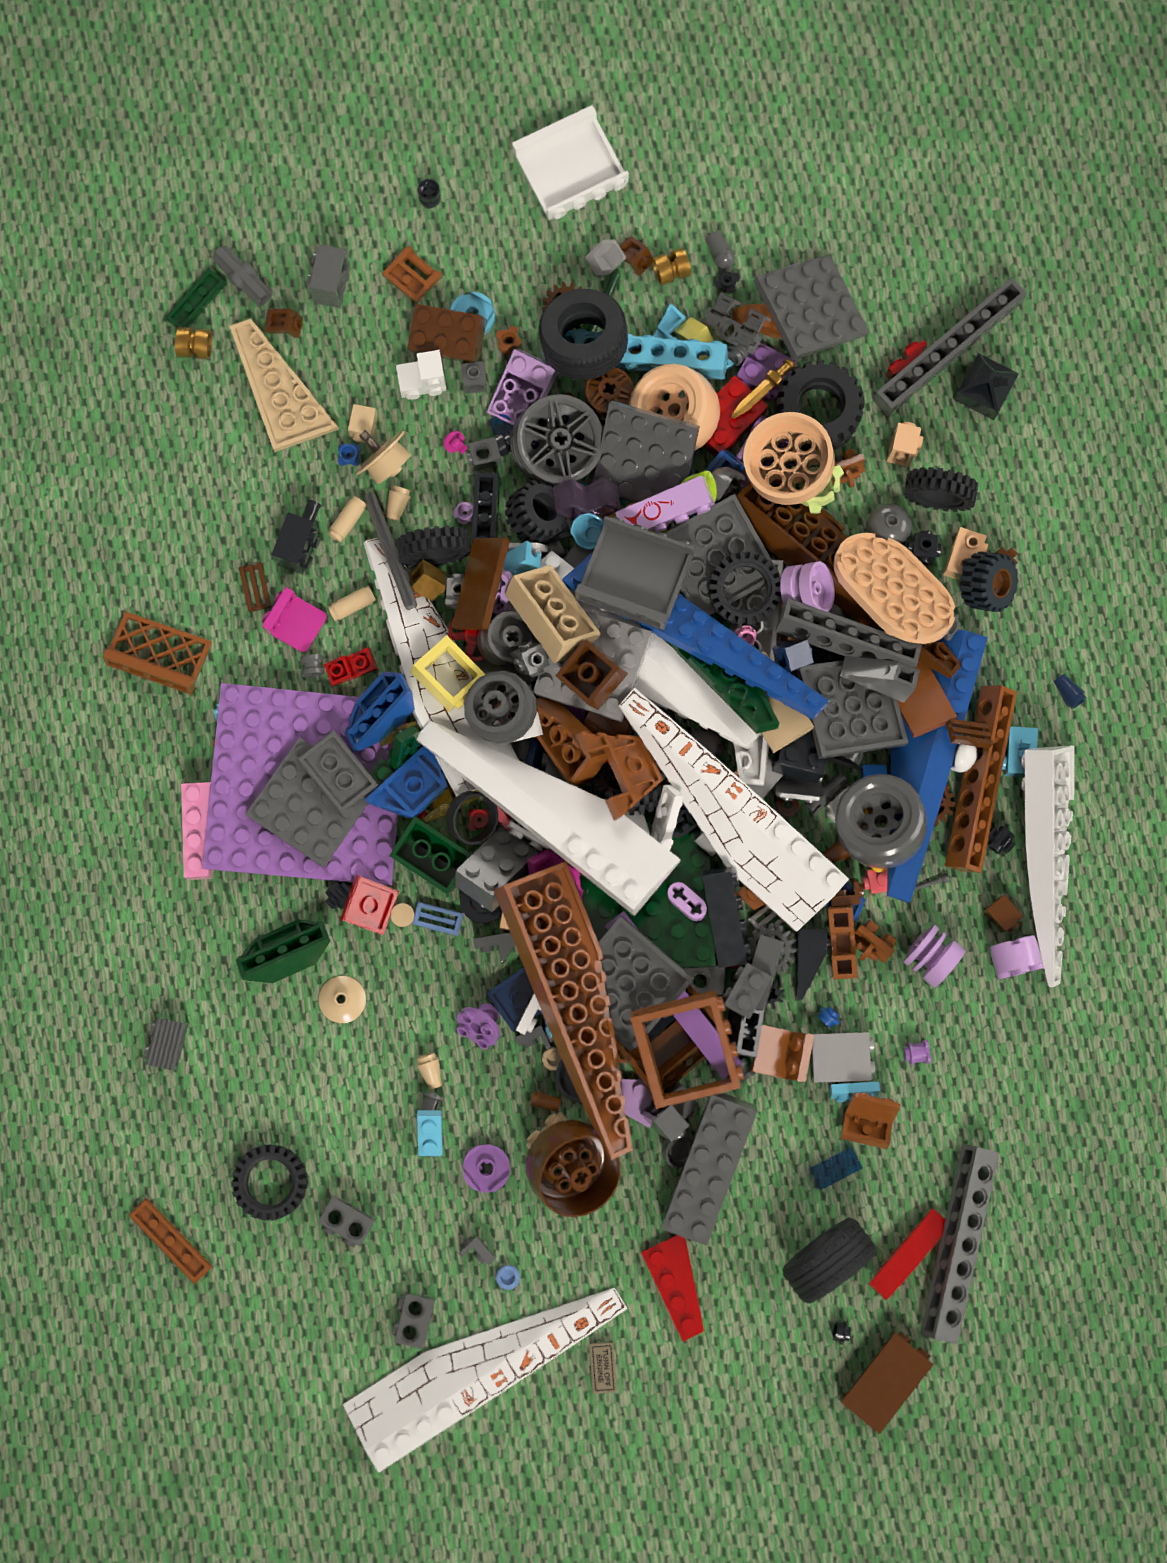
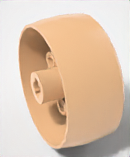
[629,364,720,451]

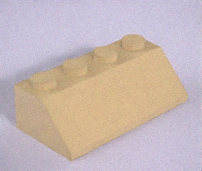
[505,565,601,664]

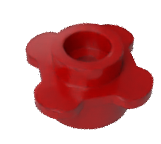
[468,808,489,831]

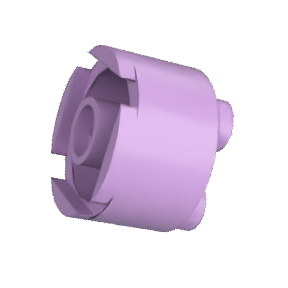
[989,935,1044,980]

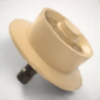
[355,430,411,485]

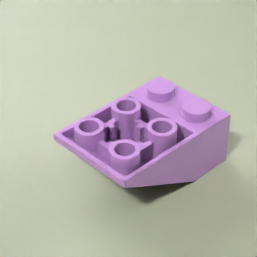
[487,349,558,425]

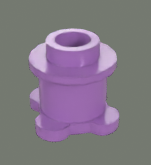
[903,1040,931,1066]

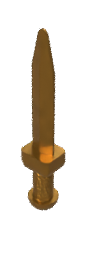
[732,359,795,419]

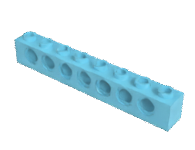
[542,329,728,379]

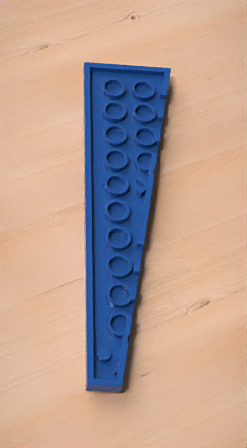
[562,553,829,720]

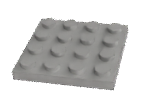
[533,611,653,722]

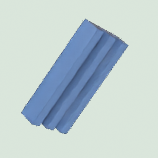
[412,901,464,936]

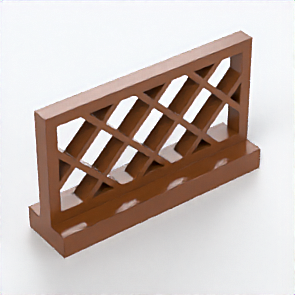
[103,611,212,695]

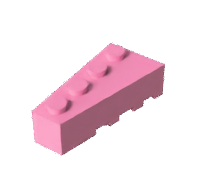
[181,782,214,880]

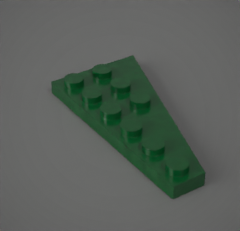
[666,614,780,734]

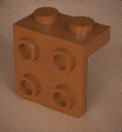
[840,1092,900,1149]

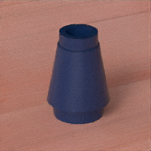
[1054,674,1087,709]

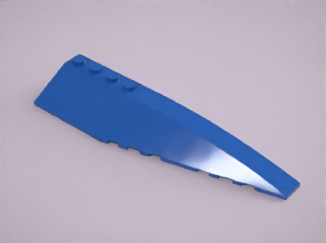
[887,630,988,903]

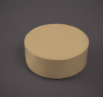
[391,903,415,927]
[542,1047,562,1071]

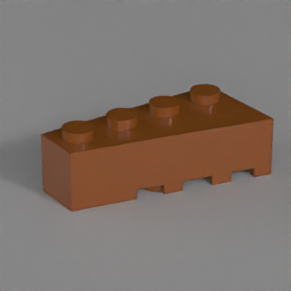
[536,697,607,786]

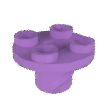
[456,1003,500,1049]

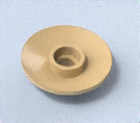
[319,976,366,1023]

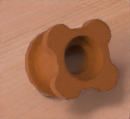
[496,326,522,355]

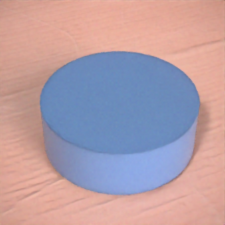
[496,1265,520,1290]

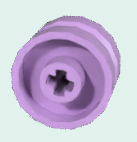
[780,561,835,612]

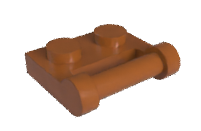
[382,246,443,304]

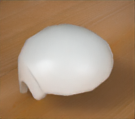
[951,744,977,772]

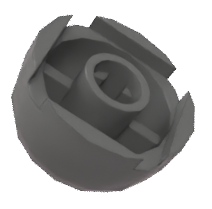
[711,467,746,506]
[866,504,912,545]

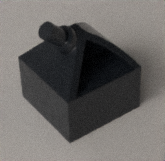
[954,353,1019,420]

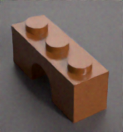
[828,904,858,980]

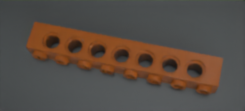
[945,685,1017,873]

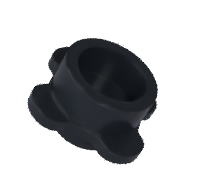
[714,268,740,294]

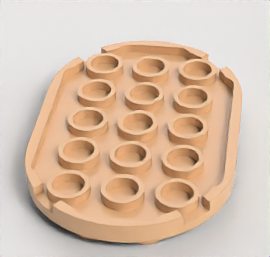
[833,533,955,644]

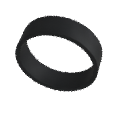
[446,791,499,845]

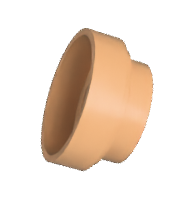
[743,412,835,505]

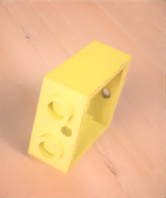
[410,635,486,712]

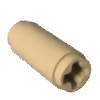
[327,496,366,543]
[328,586,376,621]

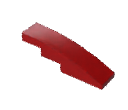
[868,1208,945,1300]

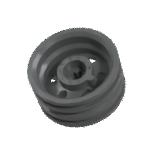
[510,395,603,487]

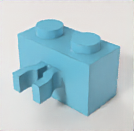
[1002,727,1038,777]

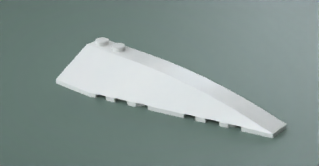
[1022,746,1074,987]

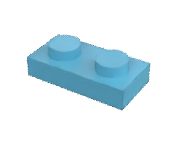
[829,1082,880,1102]
[417,1110,443,1156]

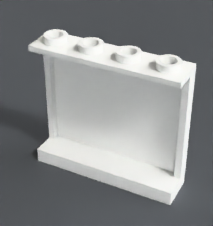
[512,105,629,220]

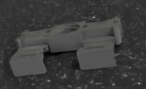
[700,293,771,354]

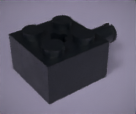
[271,499,321,575]

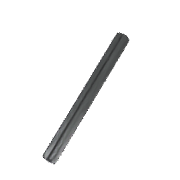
[363,492,417,610]

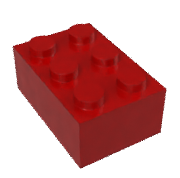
[703,376,768,458]

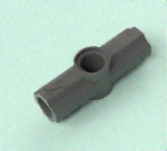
[212,245,273,307]

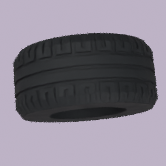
[539,289,628,380]
[782,1217,876,1304]

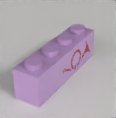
[615,476,715,533]

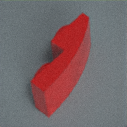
[886,340,927,381]
[324,647,378,686]

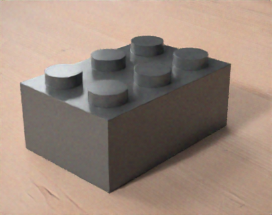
[455,826,538,912]

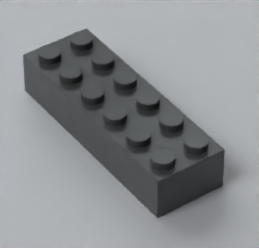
[661,1092,758,1246]

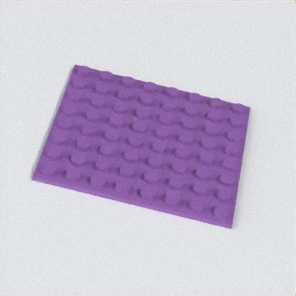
[202,683,406,886]

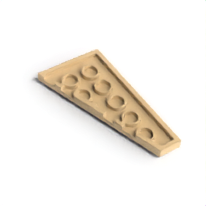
[229,319,339,452]

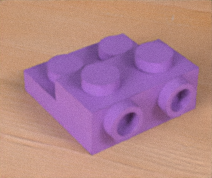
[736,343,797,402]

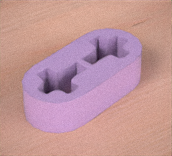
[493,569,513,615]
[668,882,707,921]

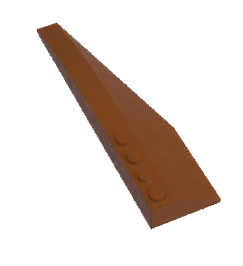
[494,861,633,1160]

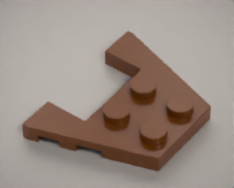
[576,731,663,821]

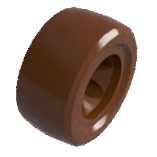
[525,1120,621,1217]

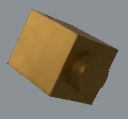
[409,560,447,601]

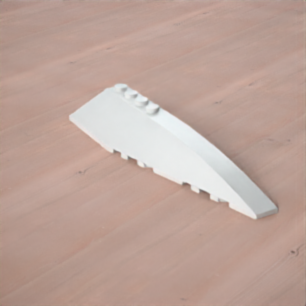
[509,551,761,749]
[417,721,681,916]

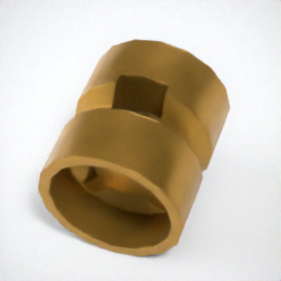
[652,247,692,286]
[175,327,213,359]

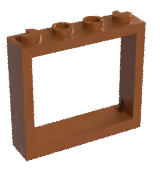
[630,990,744,1109]

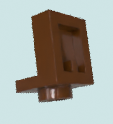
[619,236,652,276]
[264,309,303,338]
[829,878,864,906]

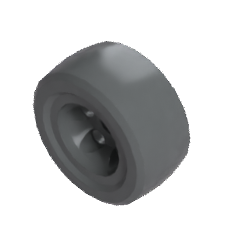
[835,774,927,869]

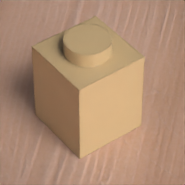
[348,404,378,442]

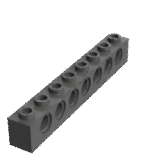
[873,277,1027,417]
[920,1143,999,1344]

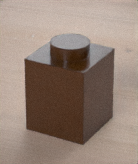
[983,895,1023,933]

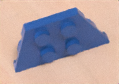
[365,746,448,819]

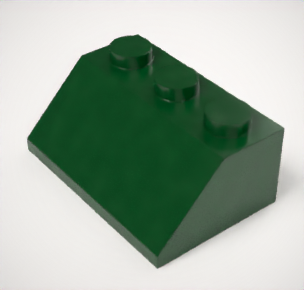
[389,816,472,895]

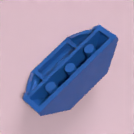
[345,672,415,752]

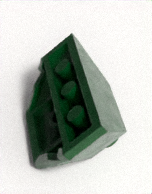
[236,919,330,983]

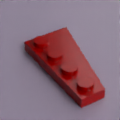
[641,1235,704,1342]

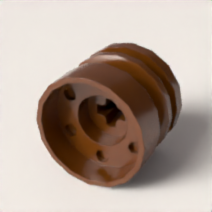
[585,367,633,424]

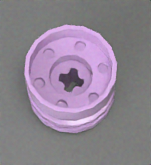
[903,924,966,988]

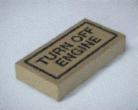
[589,1342,617,1394]

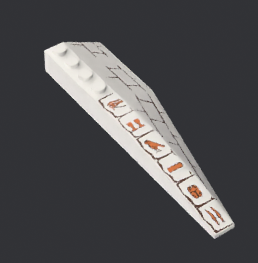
[363,538,519,797]
[618,688,849,932]
[343,1288,627,1472]

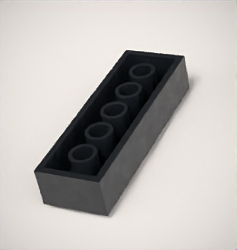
[772,644,845,783]

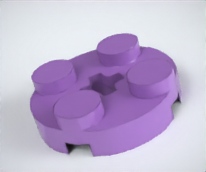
[463,1144,511,1193]

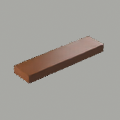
[129,1198,213,1285]

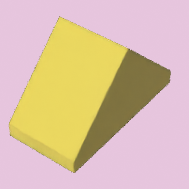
[674,317,714,360]

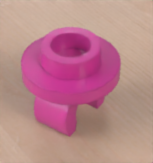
[443,431,468,455]

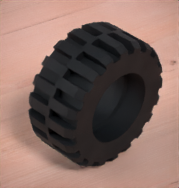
[775,360,865,450]

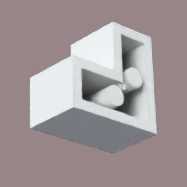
[396,350,447,400]

